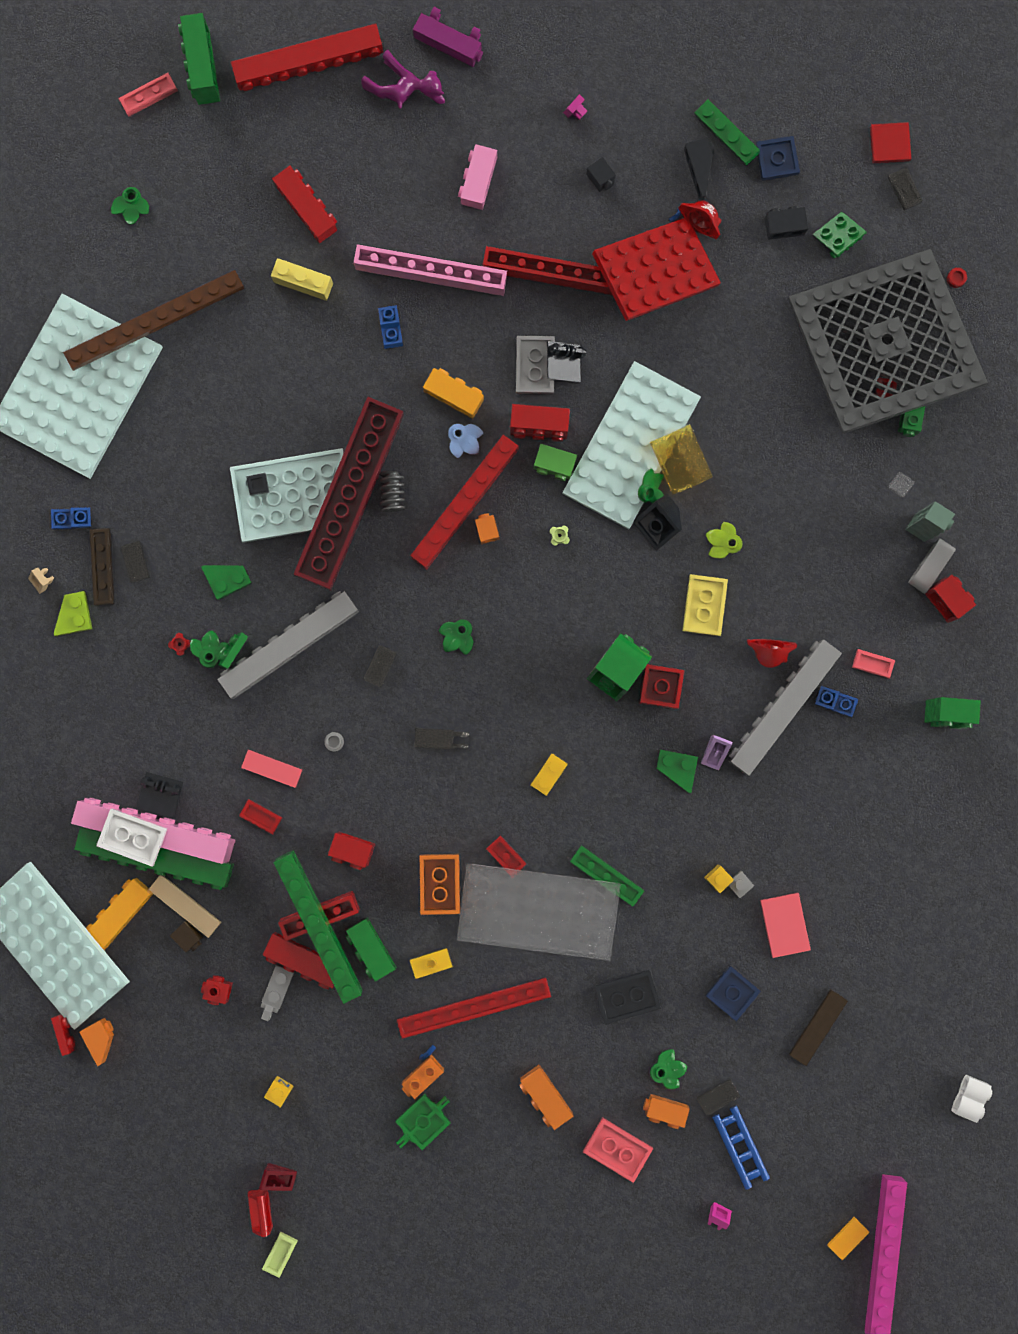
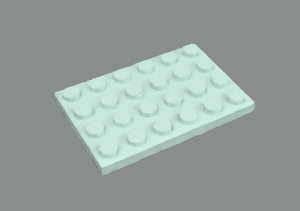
[230,448,344,543]

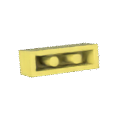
[271,258,333,301]

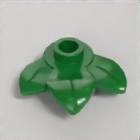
[111,187,149,225]
[638,468,664,503]
[439,619,473,655]
[190,631,229,668]
[650,1049,687,1089]

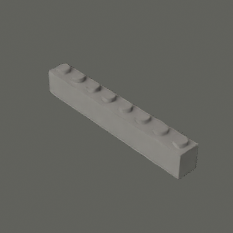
[218,591,359,699]
[728,639,842,776]

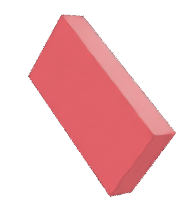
[852,649,895,679]

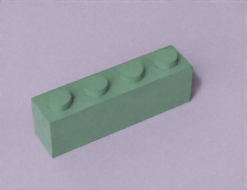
[905,501,955,542]

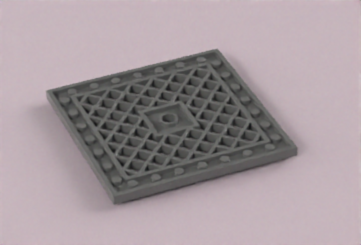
[788,249,988,434]

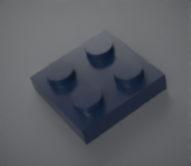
[756,136,800,181]
[705,966,761,1021]

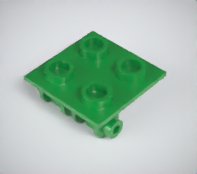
[813,212,867,258]

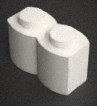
[951,1075,992,1123]

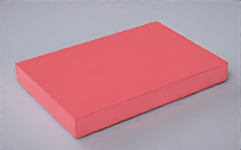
[760,892,811,958]
[583,1117,653,1183]

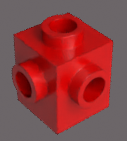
[201,975,233,1005]

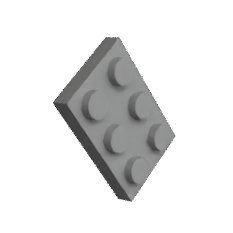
[516,336,555,394]

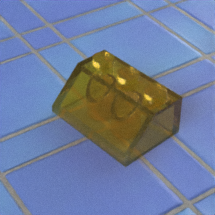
[650,424,713,494]

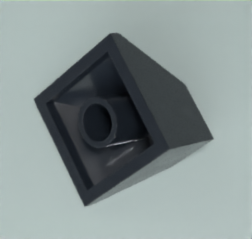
[633,494,682,551]

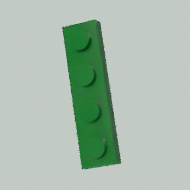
[694,99,760,166]
[570,845,644,907]

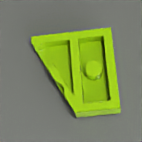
[54,591,92,636]

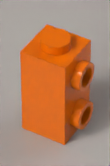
[401,1054,444,1099]
[643,1094,690,1129]

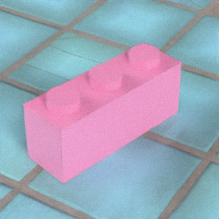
[458,144,497,210]

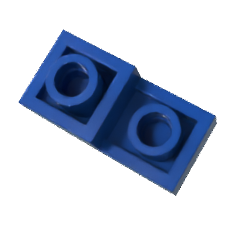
[378,305,403,349]
[51,508,91,529]
[815,686,858,718]

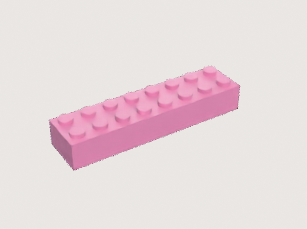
[71,798,235,864]

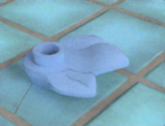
[448,424,483,458]

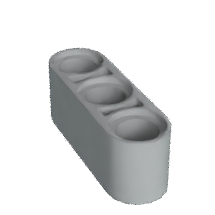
[908,538,956,594]

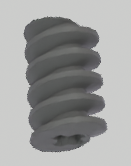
[380,471,405,512]

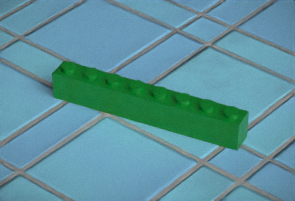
[74,827,234,890]
[273,850,363,1004]

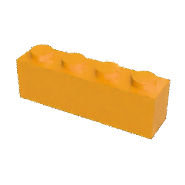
[86,878,153,951]

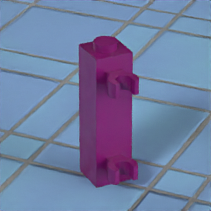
[413,7,483,67]

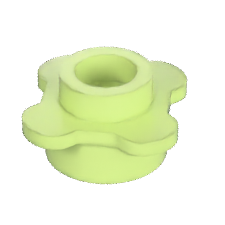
[550,526,570,546]

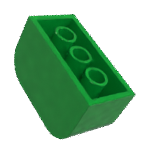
[587,633,652,701]

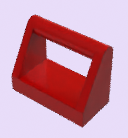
[248,1189,273,1237]

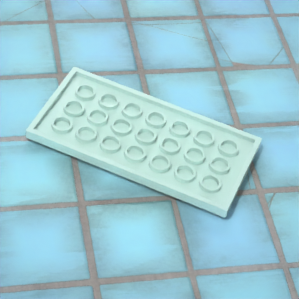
[562,361,701,530]
[0,862,130,1030]

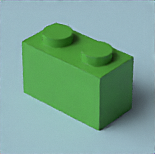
[534,444,577,481]

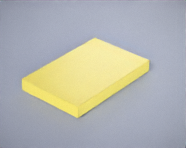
[682,574,728,636]

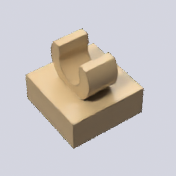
[28,568,54,594]

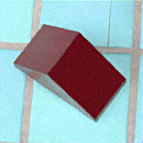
[259,1163,297,1191]

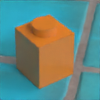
[475,513,499,544]

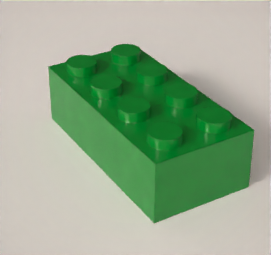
[178,13,220,105]

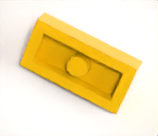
[531,754,568,796]

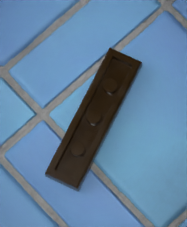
[89,528,114,606]
[789,989,848,1066]

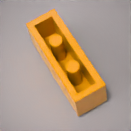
[423,368,484,419]

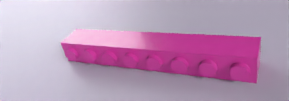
[864,1174,907,1334]

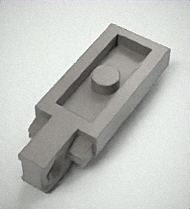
[261,965,294,1021]

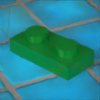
[218,633,248,669]

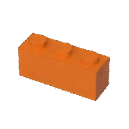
[519,1065,574,1130]

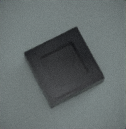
[246,473,269,496]

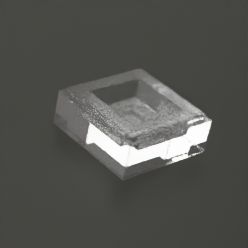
[887,471,915,498]

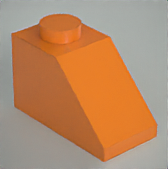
[80,1018,114,1067]

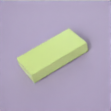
[262,1232,298,1278]

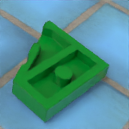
[201,565,252,600]
[656,750,698,793]

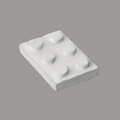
[97,808,167,866]

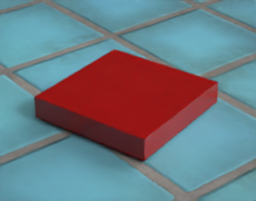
[870,122,911,163]

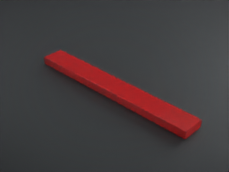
[397,977,551,1039]

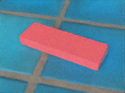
[119,73,178,117]
[241,750,302,788]

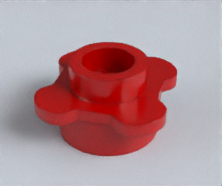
[168,633,191,656]

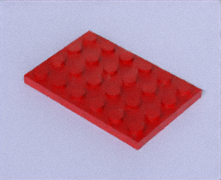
[592,218,721,321]

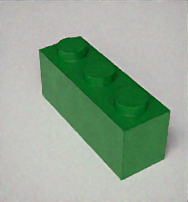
[345,917,397,981]

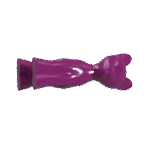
[361,50,445,109]

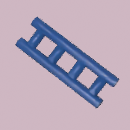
[712,1106,770,1189]

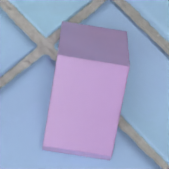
[701,735,732,770]

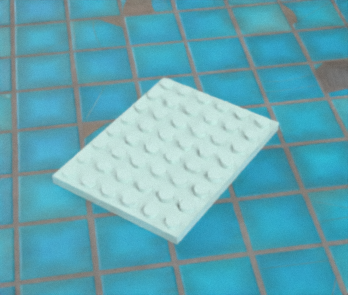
[0,294,163,479]

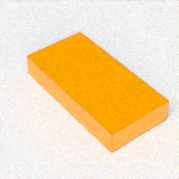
[827,1217,869,1260]

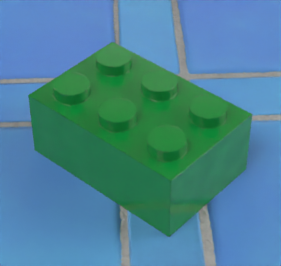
[925,697,981,729]

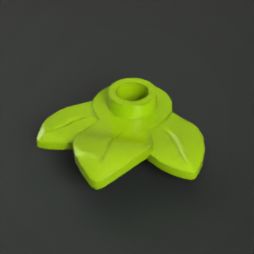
[706,522,743,559]

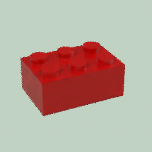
[510,404,570,442]

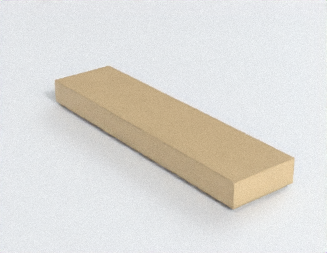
[148,875,221,938]

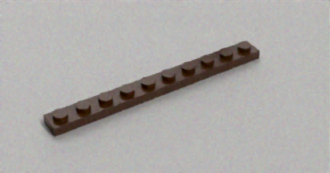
[63,270,244,371]

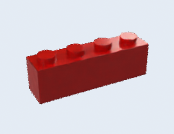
[272,166,337,244]
[278,891,360,941]
[263,932,335,990]

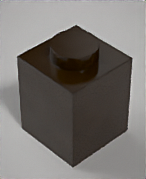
[170,921,203,952]

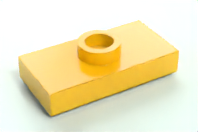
[410,948,453,979]

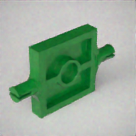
[395,1093,451,1150]

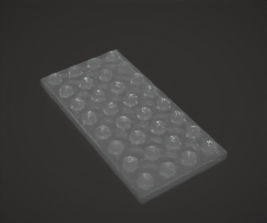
[457,863,621,961]

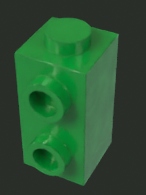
[898,406,925,437]

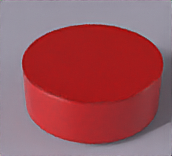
[947,268,967,288]

